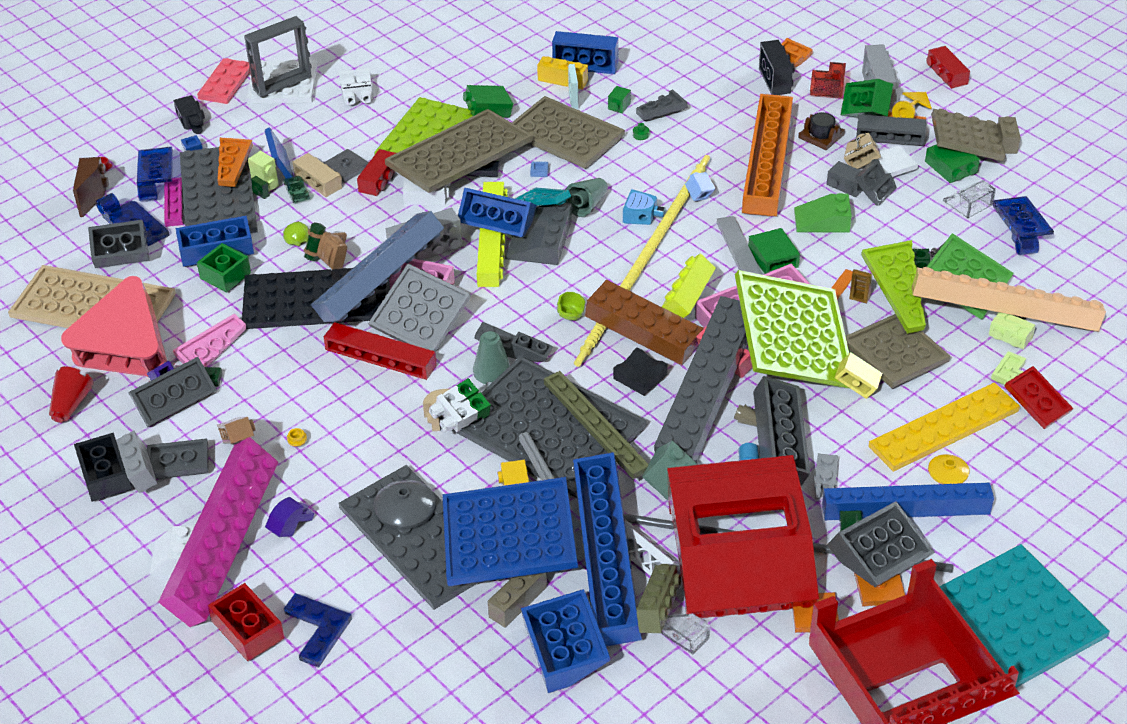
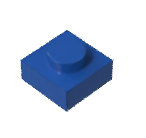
[181,135,203,151]

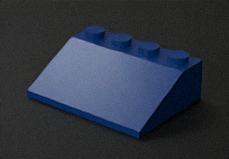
[521,589,610,693]

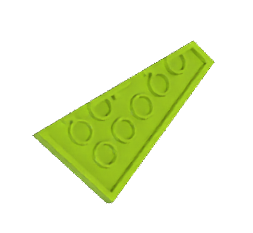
[861,240,926,333]

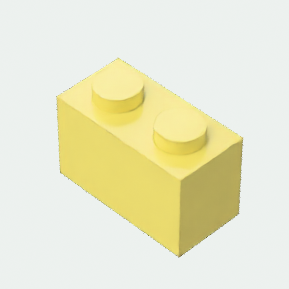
[835,352,882,399]

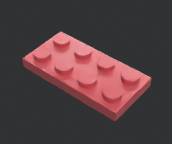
[197,58,250,104]

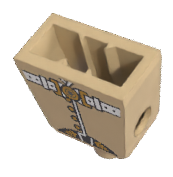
[844,133,881,169]

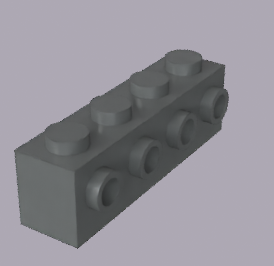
[856,114,926,146]

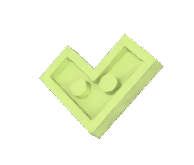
[991,351,1026,385]

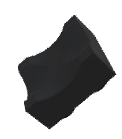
[613,347,668,396]

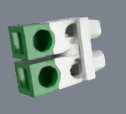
[429,378,491,433]

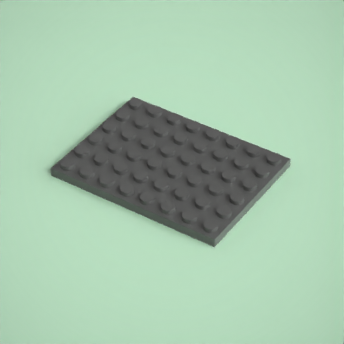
[452,356,647,498]

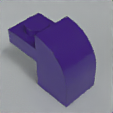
[265,497,315,537]

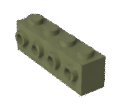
[636,564,681,633]

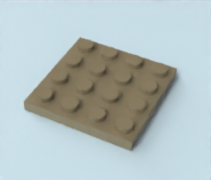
[931,108,1005,161]
[846,314,951,388]

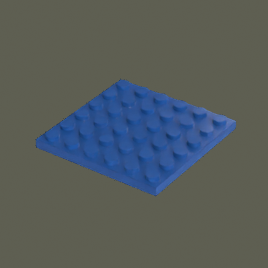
[442,477,578,586]

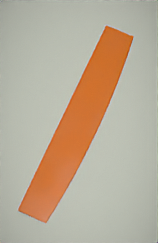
[831,269,853,299]

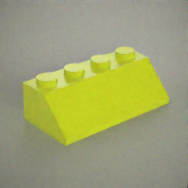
[662,253,716,318]

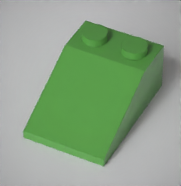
[794,193,852,233]

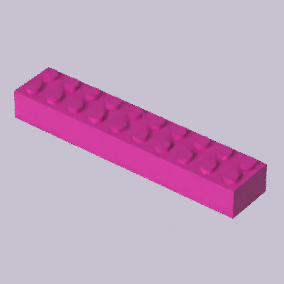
[158,437,278,627]

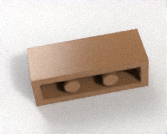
[217,417,256,444]

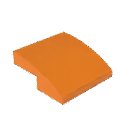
[782,38,813,68]

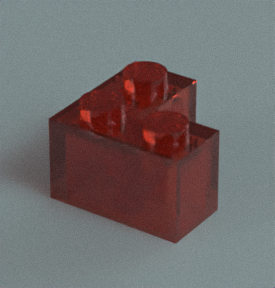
[810,62,846,98]

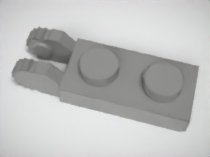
[814,453,838,499]

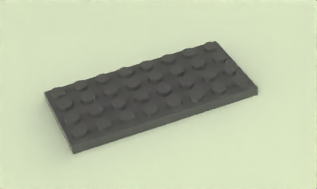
[180,147,258,233]
[338,465,479,610]

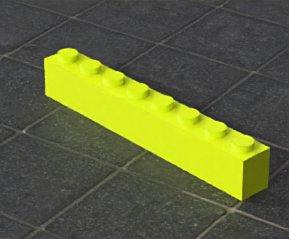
[477,182,508,287]

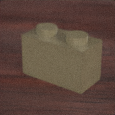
[997,116,1021,154]

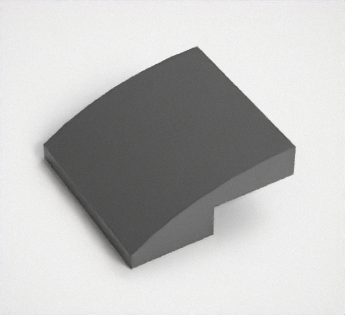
[855,159,897,206]

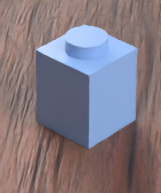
[685,172,715,201]

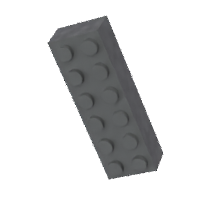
[753,376,810,486]

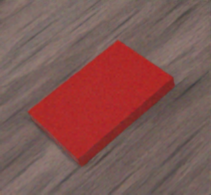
[1004,366,1074,429]

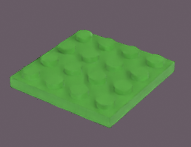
[927,233,1014,320]

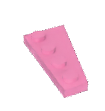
[173,313,246,367]

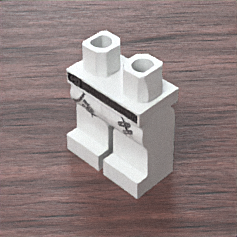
[339,68,373,105]

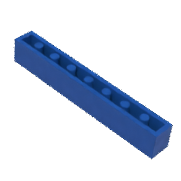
[822,482,994,521]

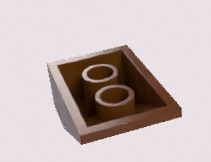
[73,157,109,217]

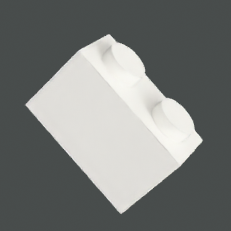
[150,526,194,576]

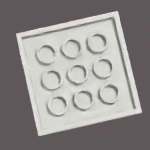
[246,59,317,104]

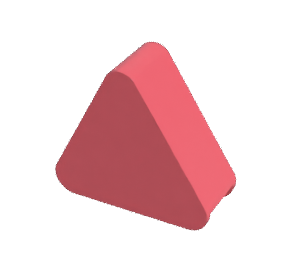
[61,276,167,377]

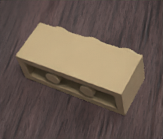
[292,153,342,197]

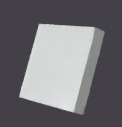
[879,146,918,178]

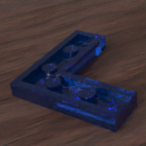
[284,593,352,668]

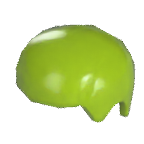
[283,221,309,246]
[557,292,585,320]

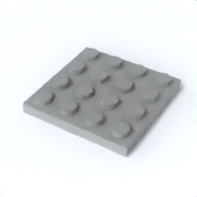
[368,264,471,352]

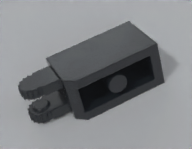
[173,95,205,134]

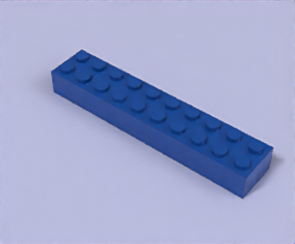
[573,452,642,646]

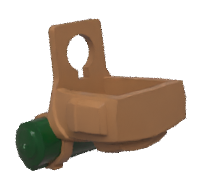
[304,222,348,269]

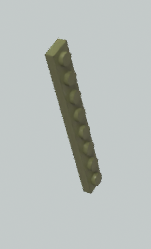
[544,371,649,480]

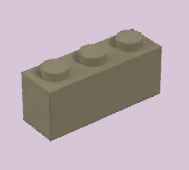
[487,573,547,628]

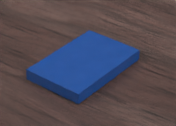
[264,127,295,182]

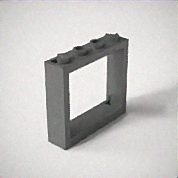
[244,16,312,97]

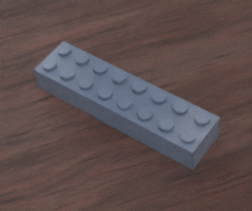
[311,211,444,322]

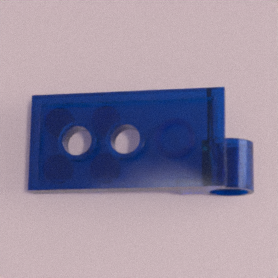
[137,146,173,202]
[96,193,170,246]
[993,196,1054,255]

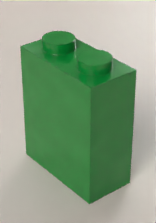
[463,85,513,118]
[925,144,980,183]
[748,228,800,274]

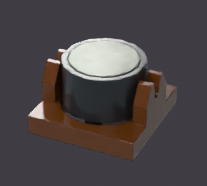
[798,112,845,150]

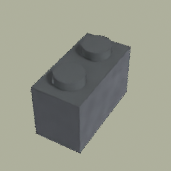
[826,161,863,197]

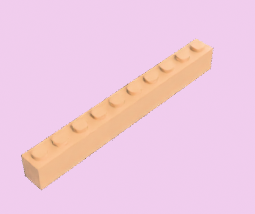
[912,267,1106,332]

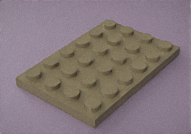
[512,96,625,169]

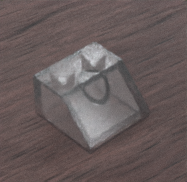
[943,180,996,218]

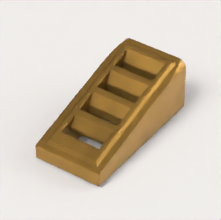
[849,269,872,304]

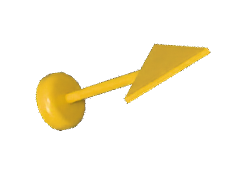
[892,92,932,118]

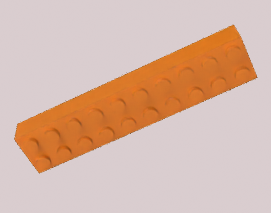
[742,94,793,216]

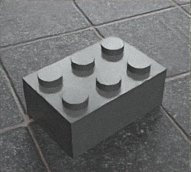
[88,220,150,268]

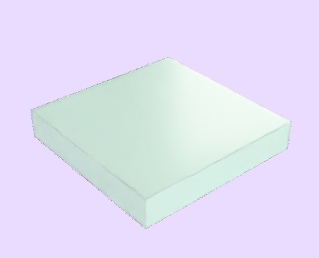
[568,64,578,110]

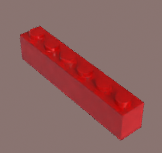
[323,322,437,380]

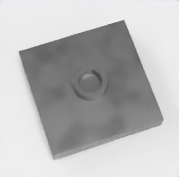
[324,149,369,183]

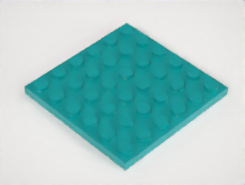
[939,544,1110,688]

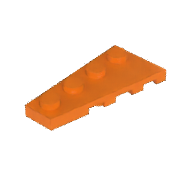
[218,137,253,187]

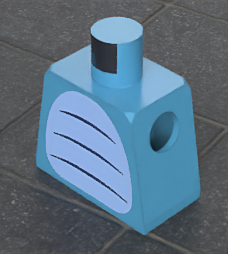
[623,189,666,225]

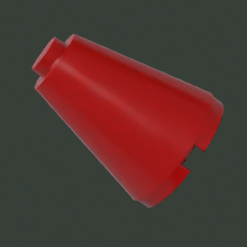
[49,366,94,423]

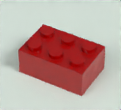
[208,583,284,662]

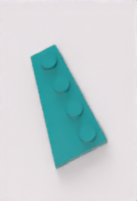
[514,187,571,206]

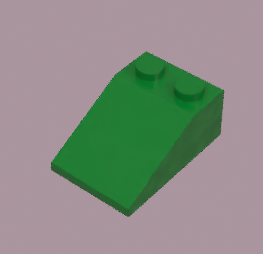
[840,79,893,117]

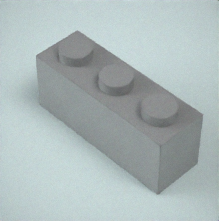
[116,431,158,493]

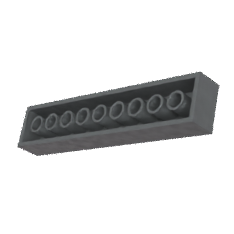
[654,296,748,463]

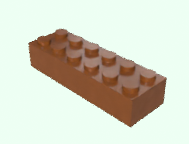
[585,279,704,366]

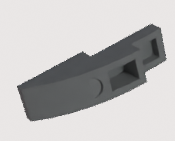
[474,322,553,361]

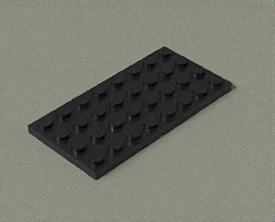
[242,268,391,329]

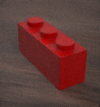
[926,46,970,89]
[357,149,396,196]

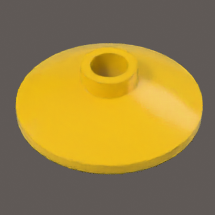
[928,454,970,484]

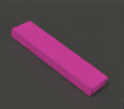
[164,177,183,227]

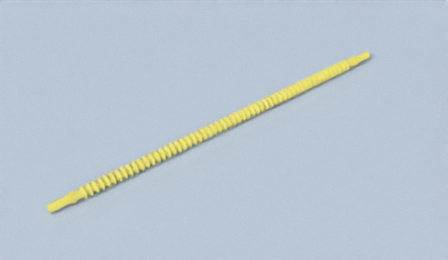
[574,155,710,367]

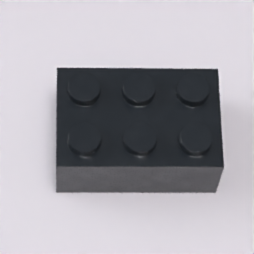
[759,40,795,95]
[74,432,132,502]

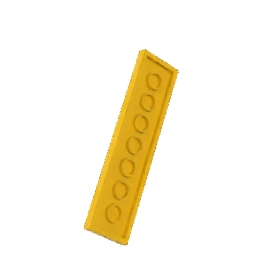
[868,382,1020,472]

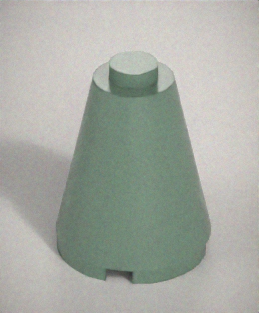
[565,178,608,217]
[473,331,511,384]

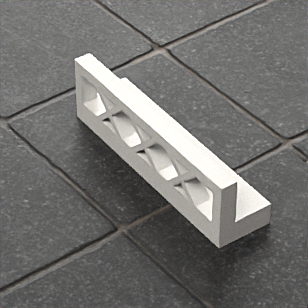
[625,520,680,576]

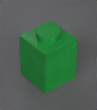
[608,86,631,114]

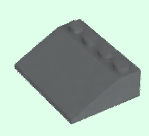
[505,203,572,265]
[827,501,935,587]

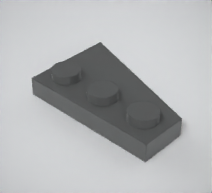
[636,89,688,120]

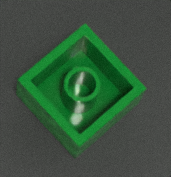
[197,243,251,292]

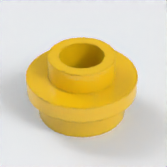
[287,428,307,446]

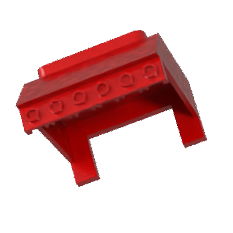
[667,455,819,620]
[809,559,1020,724]

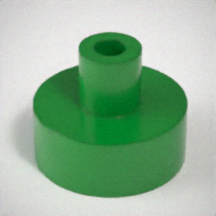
[633,123,649,140]

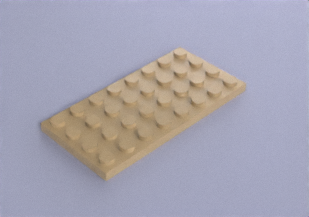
[8,265,176,328]

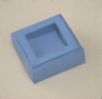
[530,162,548,177]

